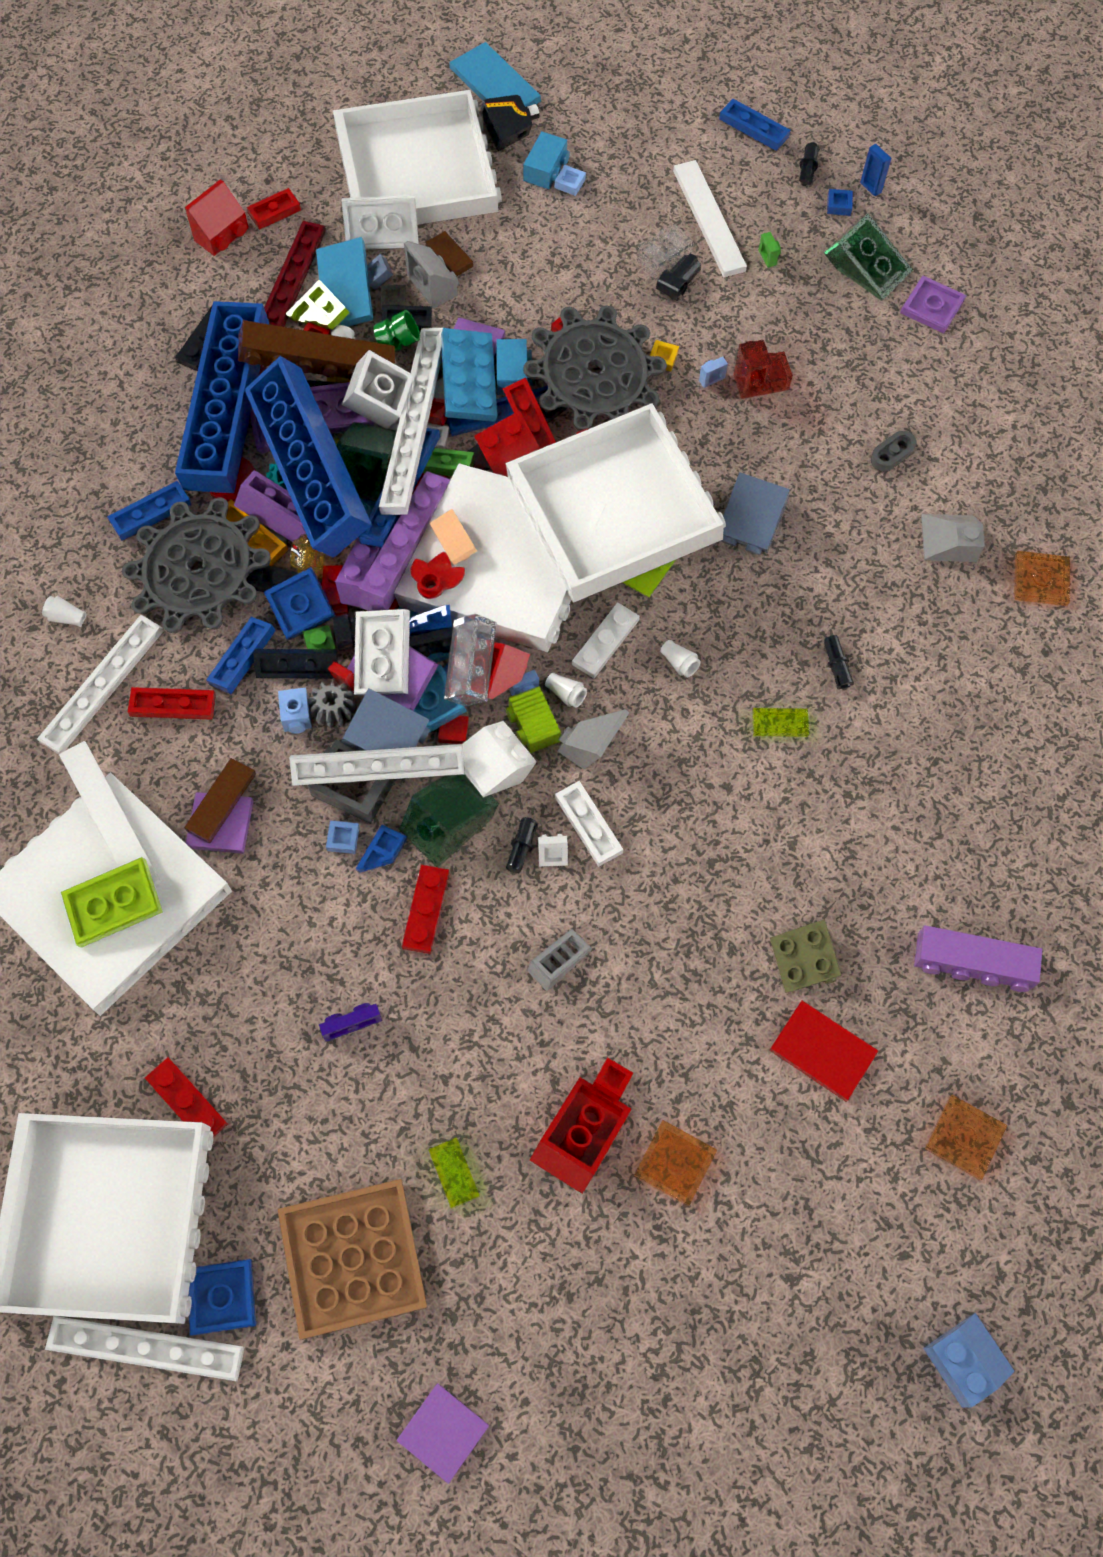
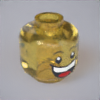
[289,534,326,574]

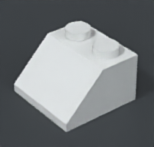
[462,721,537,797]

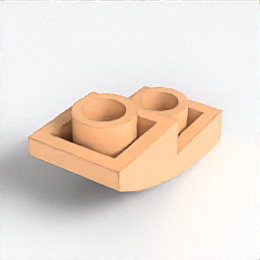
[430,509,477,565]

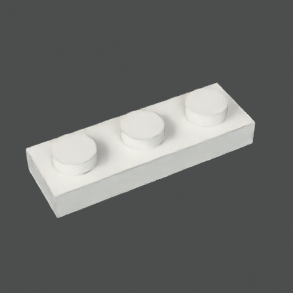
[572,602,640,679]
[555,781,623,867]

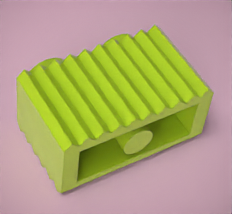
[506,686,561,753]

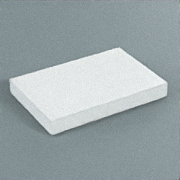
[342,195,419,250]
[354,609,410,695]

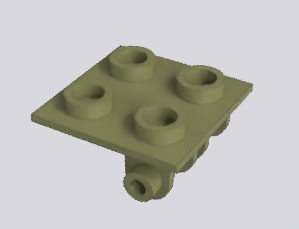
[770,919,842,993]

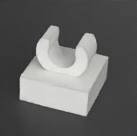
[538,834,568,867]

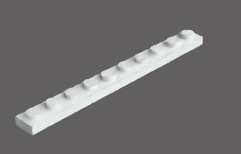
[379,328,443,515]

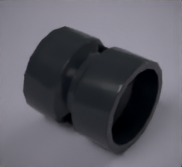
[332,613,356,651]

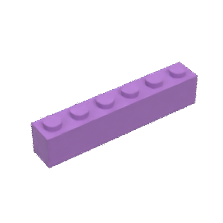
[359,471,450,611]

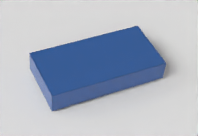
[860,144,892,196]

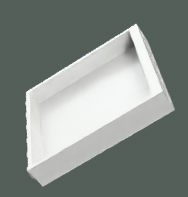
[333,90,502,225]
[506,403,726,603]
[394,464,606,652]
[0,772,232,1016]
[0,1113,213,1324]

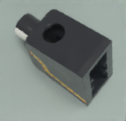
[480,95,540,151]

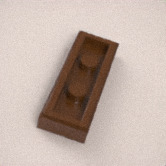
[184,758,256,843]

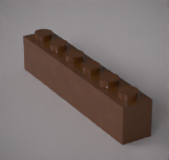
[238,320,395,381]

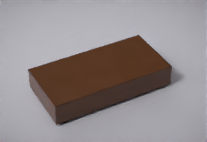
[425,231,473,277]

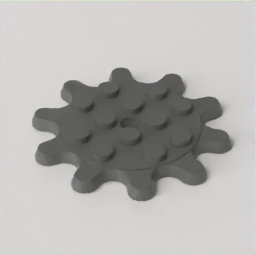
[523,305,667,431]
[122,498,271,633]

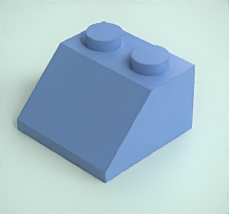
[923,1313,1015,1408]

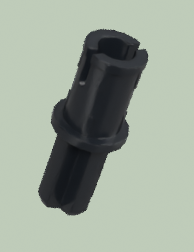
[799,142,820,186]
[824,635,854,689]
[506,817,539,874]

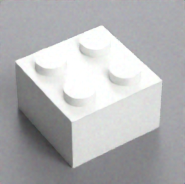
[342,350,414,429]

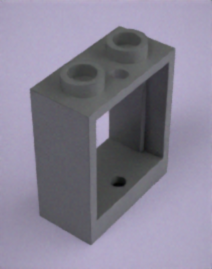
[308,740,396,824]

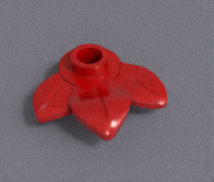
[410,552,465,599]

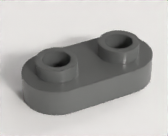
[871,431,917,472]

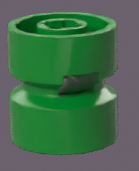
[373,310,420,352]

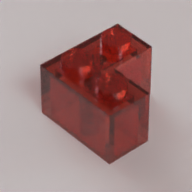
[733,340,793,399]

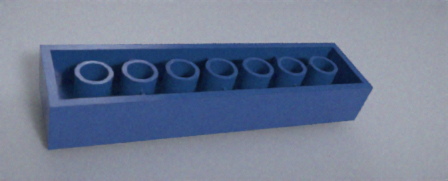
[175,301,269,493]
[245,356,372,558]

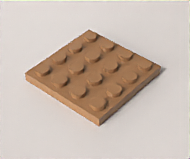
[277,1179,428,1340]

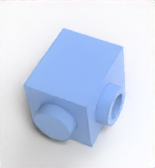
[278,687,312,734]

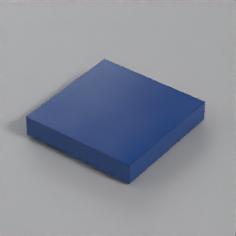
[264,567,336,640]
[188,1259,256,1336]

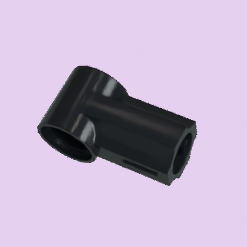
[656,253,702,301]

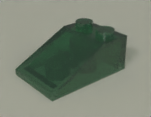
[824,213,913,301]

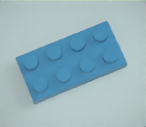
[441,328,497,422]

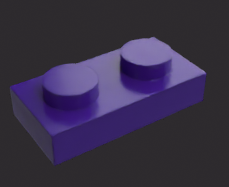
[319,1003,383,1042]

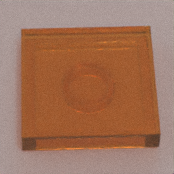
[1014,550,1070,606]
[924,1094,1007,1180]
[634,1120,717,1207]

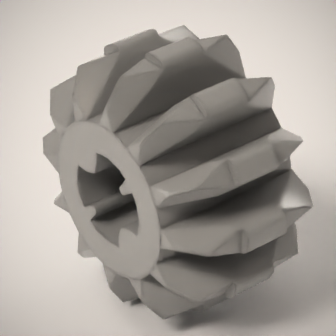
[308,680,356,729]

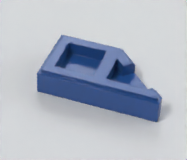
[356,824,407,873]

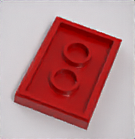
[769,1000,878,1102]

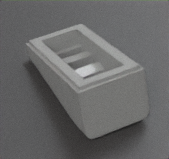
[527,929,592,991]

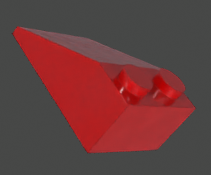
[474,410,540,477]
[529,1077,632,1194]

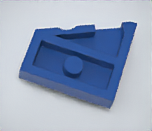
[409,605,452,637]

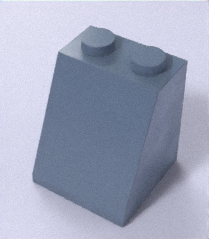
[721,472,790,555]
[341,688,430,751]

